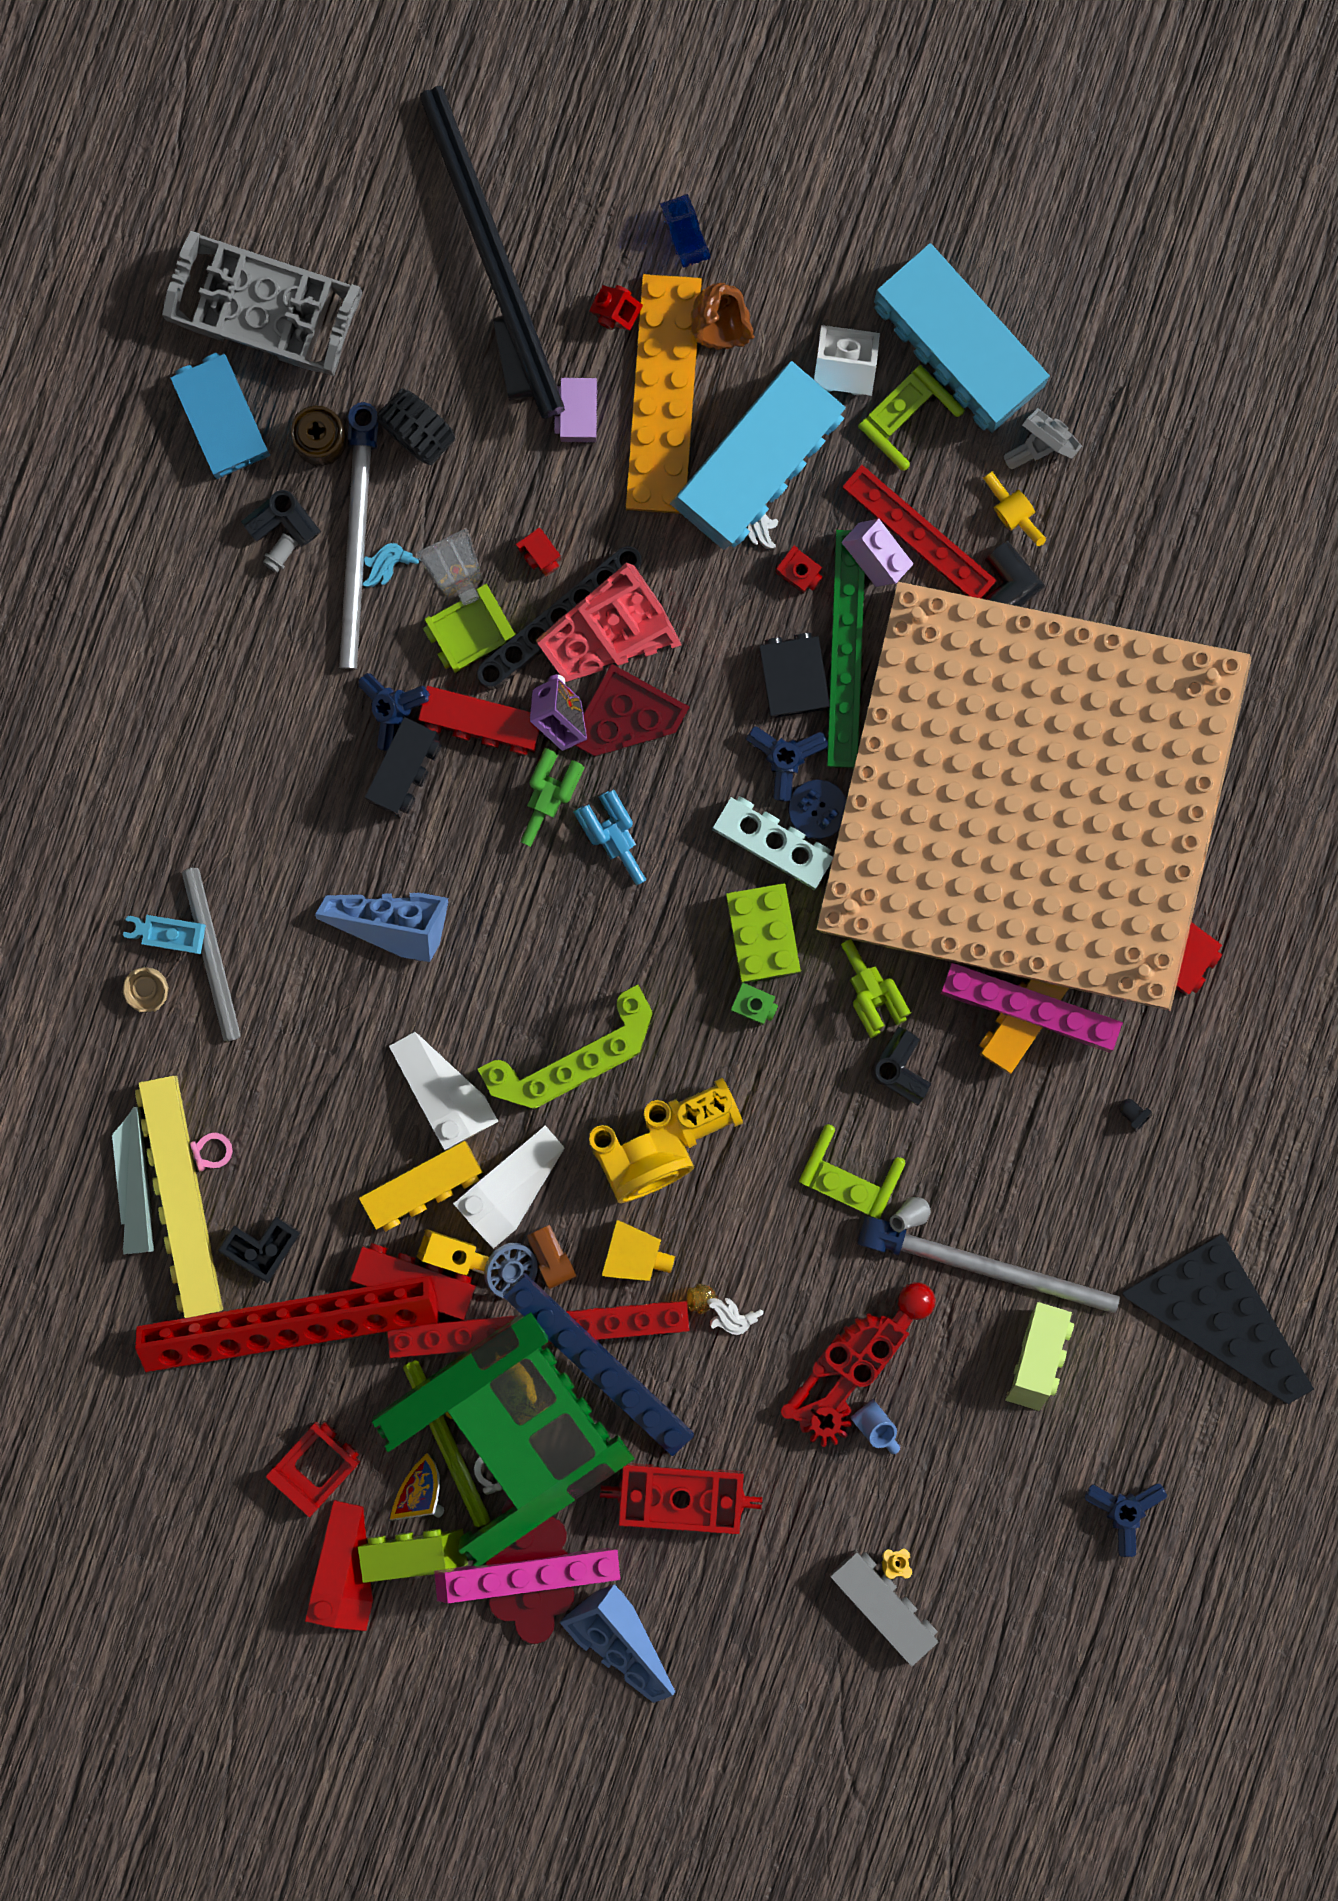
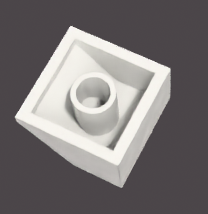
[814,325,880,396]

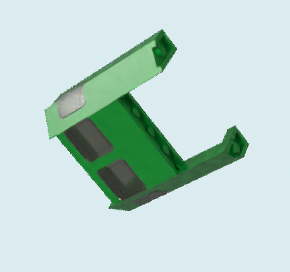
[372,1312,635,1566]

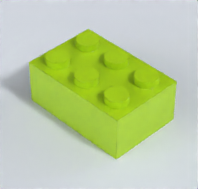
[726,883,801,983]

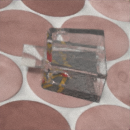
[416,528,483,605]

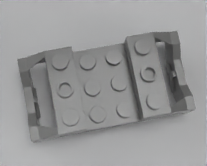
[162,231,362,376]

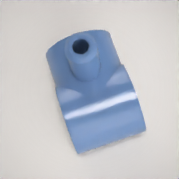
[850,1399,900,1454]

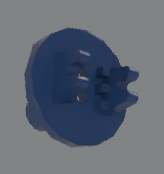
[788,779,846,840]

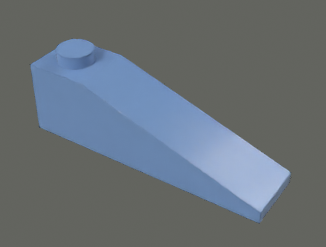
[315,893,448,962]
[560,1584,675,1703]

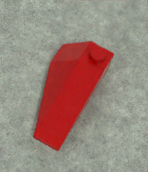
[305,1500,373,1631]

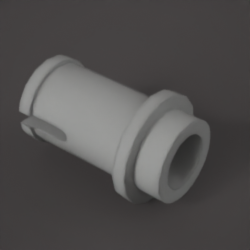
[263,533,298,573]

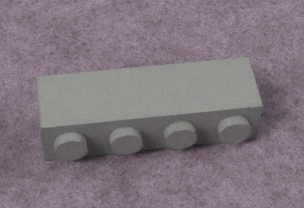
[829,1550,938,1666]

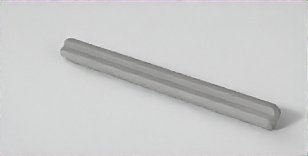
[182,868,241,1041]

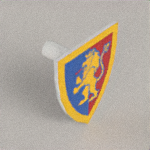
[390,1453,444,1521]

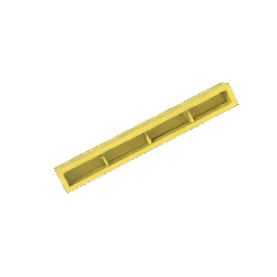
[135,1076,223,1318]

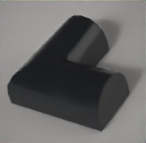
[984,540,1046,607]
[218,1217,301,1283]

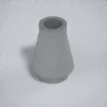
[890,1197,931,1232]

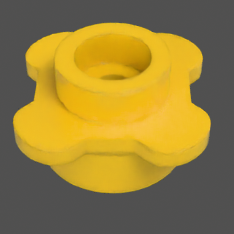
[882,1549,912,1579]

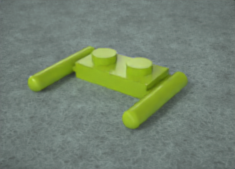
[858,364,964,471]
[798,1124,905,1219]

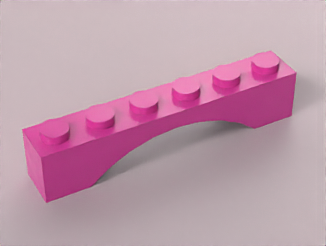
[941,963,1123,1053]
[434,1548,620,1603]

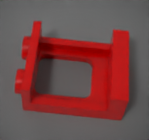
[266,1422,360,1518]

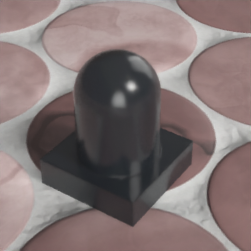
[1119,1099,1152,1132]

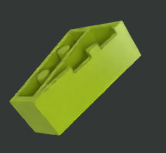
[358,1529,468,1583]

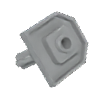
[1004,408,1082,469]

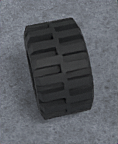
[377,388,456,466]

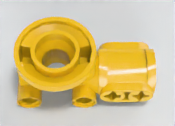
[589,1078,743,1203]

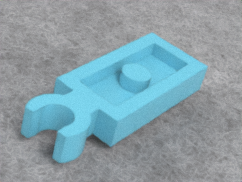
[123,915,206,954]

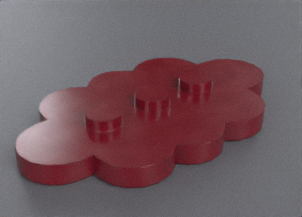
[486,1498,574,1644]

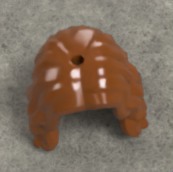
[691,283,755,350]

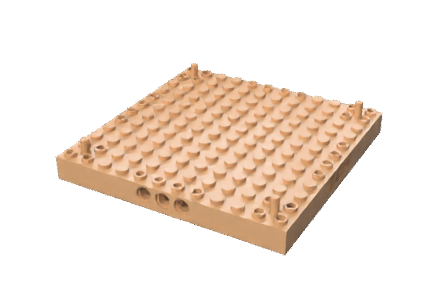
[816,582,1251,1011]

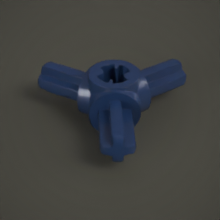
[359,673,430,751]
[746,726,828,801]
[1084,1483,1167,1557]

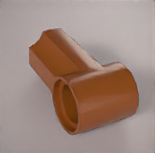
[527,1225,577,1289]

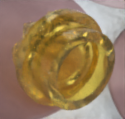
[687,1284,717,1314]

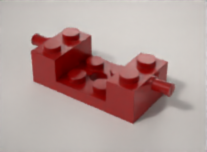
[600,1463,763,1534]

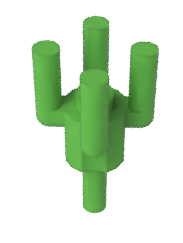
[520,748,585,847]

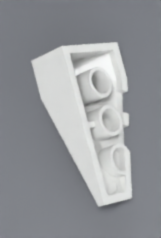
[389,1032,499,1150]
[453,1126,565,1249]

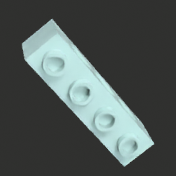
[713,796,833,890]

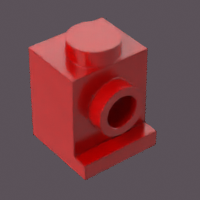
[516,527,561,577]
[775,546,823,594]

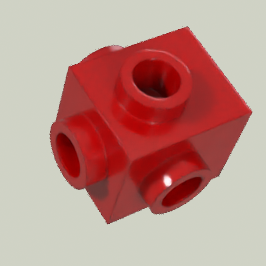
[589,285,643,331]

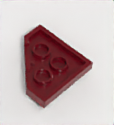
[574,664,690,757]

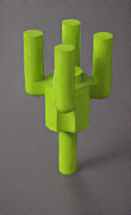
[841,939,911,1038]

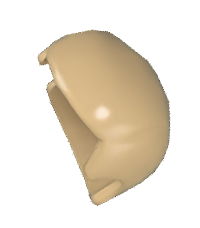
[122,967,169,1012]

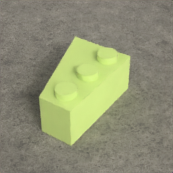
[1005,1302,1074,1411]

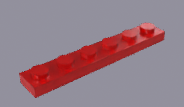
[842,465,997,599]

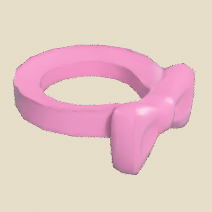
[190,1133,233,1171]

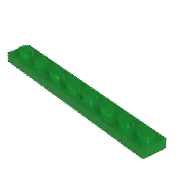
[827,530,865,768]

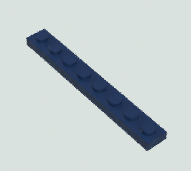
[503,1273,694,1456]

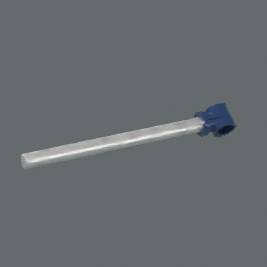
[339,402,379,669]
[857,1215,1120,1314]

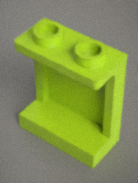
[423,583,515,673]

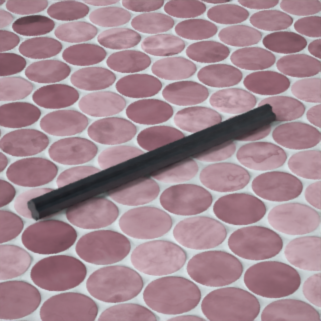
[420,86,565,419]

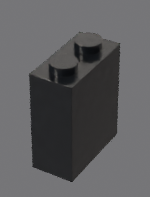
[759,633,830,719]

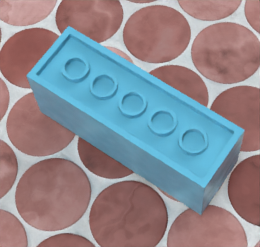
[874,243,1050,433]
[670,361,846,550]

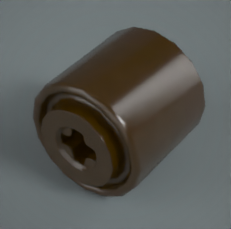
[290,405,347,466]

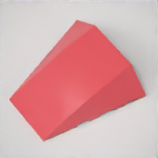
[536,563,681,682]

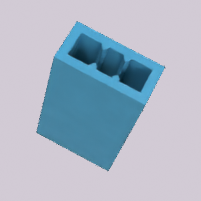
[170,353,270,479]

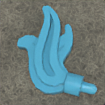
[363,543,419,588]

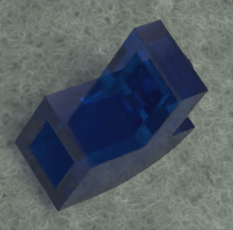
[660,194,711,268]

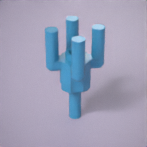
[573,789,646,886]

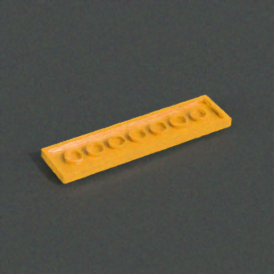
[626,274,702,514]

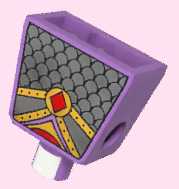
[530,675,587,751]

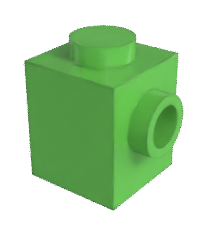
[731,983,778,1025]

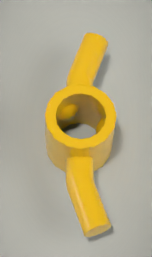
[983,471,1046,546]

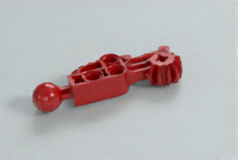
[781,1282,936,1447]

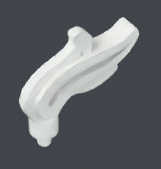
[748,513,778,550]
[707,1298,763,1335]

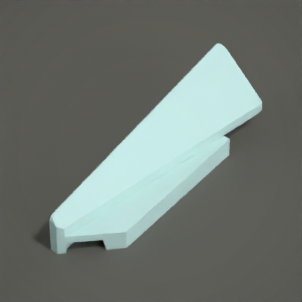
[112,1107,154,1254]

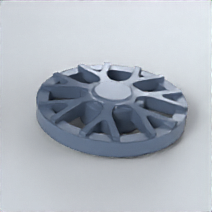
[484,1243,537,1298]

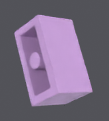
[555,378,597,442]
[842,519,913,587]

